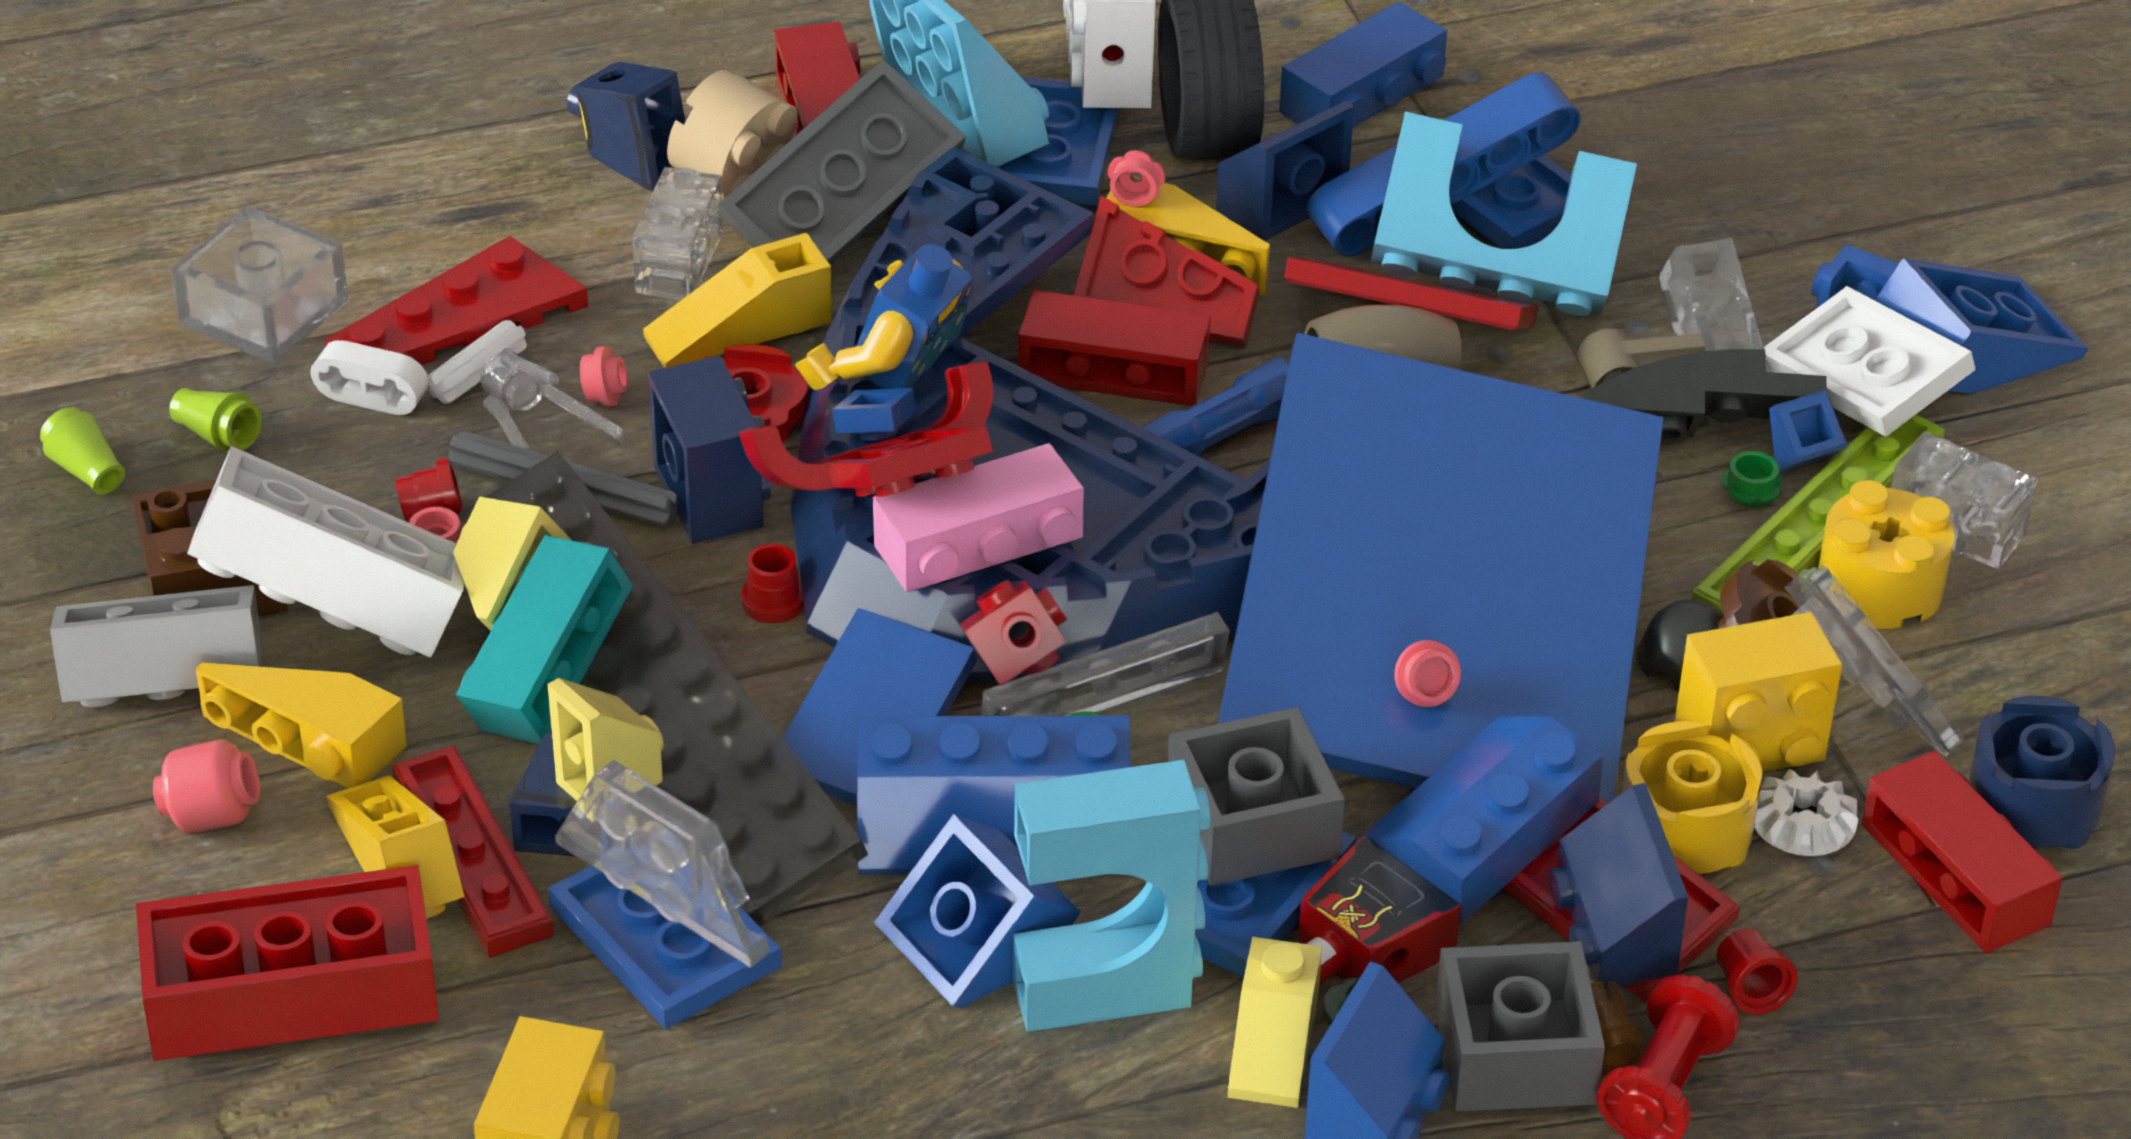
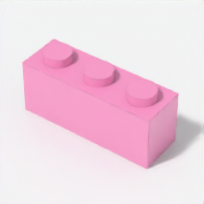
[873,443,1084,592]

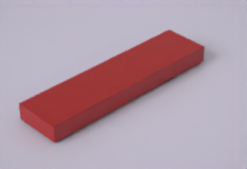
[391,745,554,958]

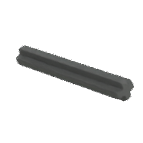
[448,431,679,528]

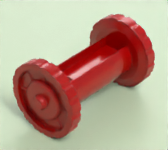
[1596,975,1740,1139]

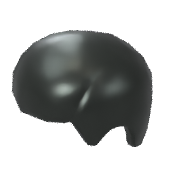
[1636,599,1724,692]

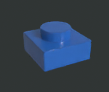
[832,388,917,441]

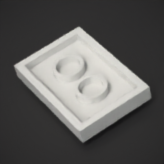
[1762,286,1975,437]

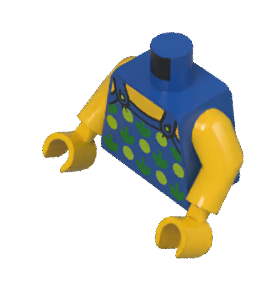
[795,244,974,390]

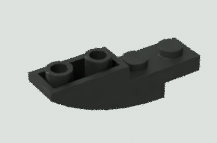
[1581,349,1827,442]

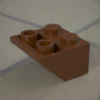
[132,479,288,616]

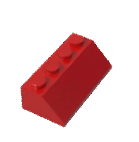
[136,865,439,1061]

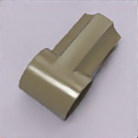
[1578,328,1705,389]

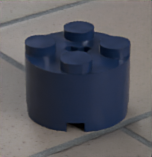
[1969,696,2116,849]

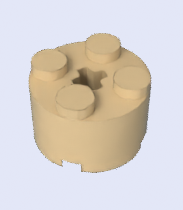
[667,70,797,199]

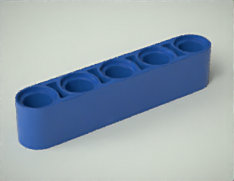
[1307,72,1581,257]

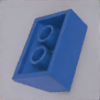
[1360,716,1603,926]

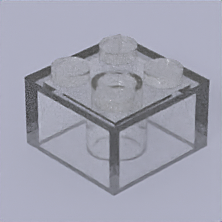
[171,206,349,365]

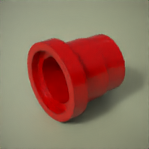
[395,457,465,523]
[741,543,804,624]
[1716,928,1798,1015]

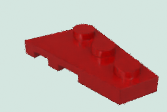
[1073,195,1260,347]

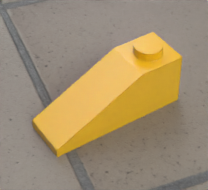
[326,775,465,919]

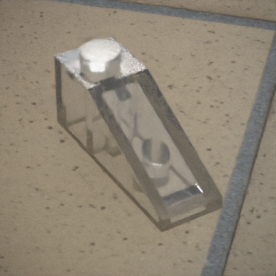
[1659,238,1771,372]

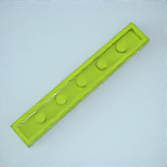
[1691,414,1945,613]

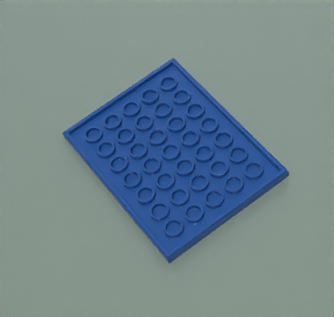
[1218,333,1664,804]

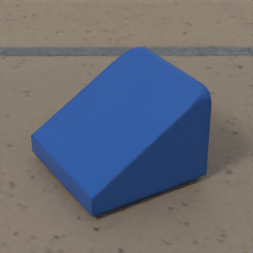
[1769,390,1848,474]

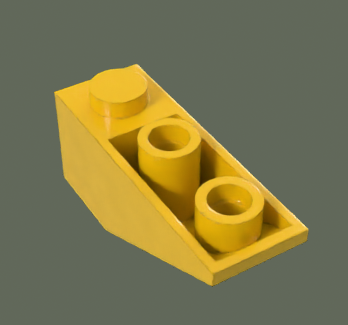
[1106,177,1270,296]
[643,233,832,368]
[196,662,407,788]

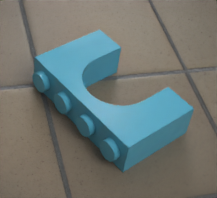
[1371,111,1637,316]
[1013,760,1211,1033]

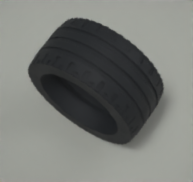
[1158,0,1265,159]

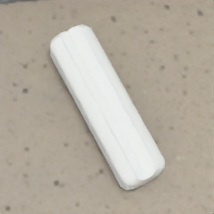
[428,320,527,404]

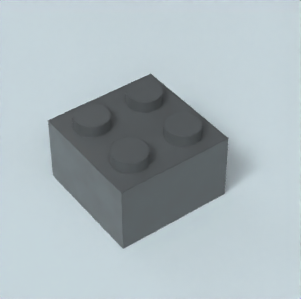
[1167,707,1345,886]
[1435,941,1605,1112]

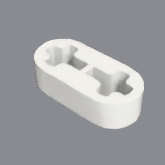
[310,340,429,415]

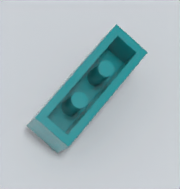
[455,535,633,744]

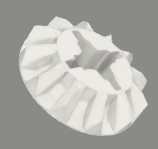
[1754,769,1859,856]

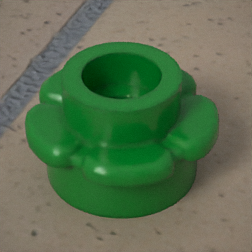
[1721,451,1783,507]

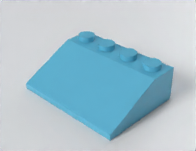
[869,0,1049,167]

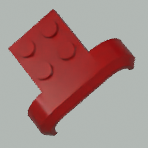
[739,362,993,497]

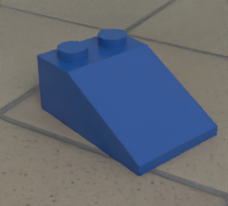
[1875,258,2089,394]

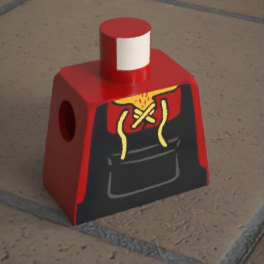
[1298,836,1461,988]

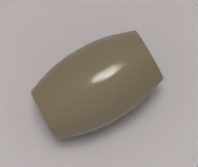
[1304,305,1462,370]

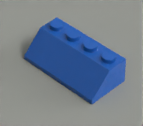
[857,715,1131,875]

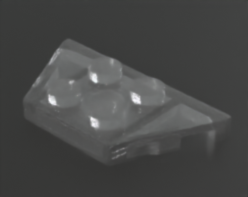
[1785,566,1965,757]
[555,760,770,968]

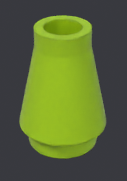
[169,388,262,453]
[40,407,125,495]

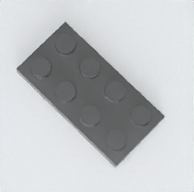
[717,59,966,266]

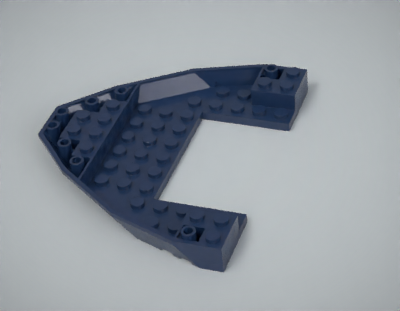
[791,147,1389,683]

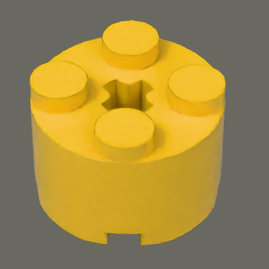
[1816,480,1955,629]
[1622,721,1762,874]

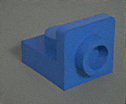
[1811,244,1899,308]

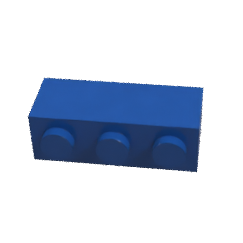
[1279,1,1448,128]

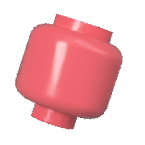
[153,739,260,834]

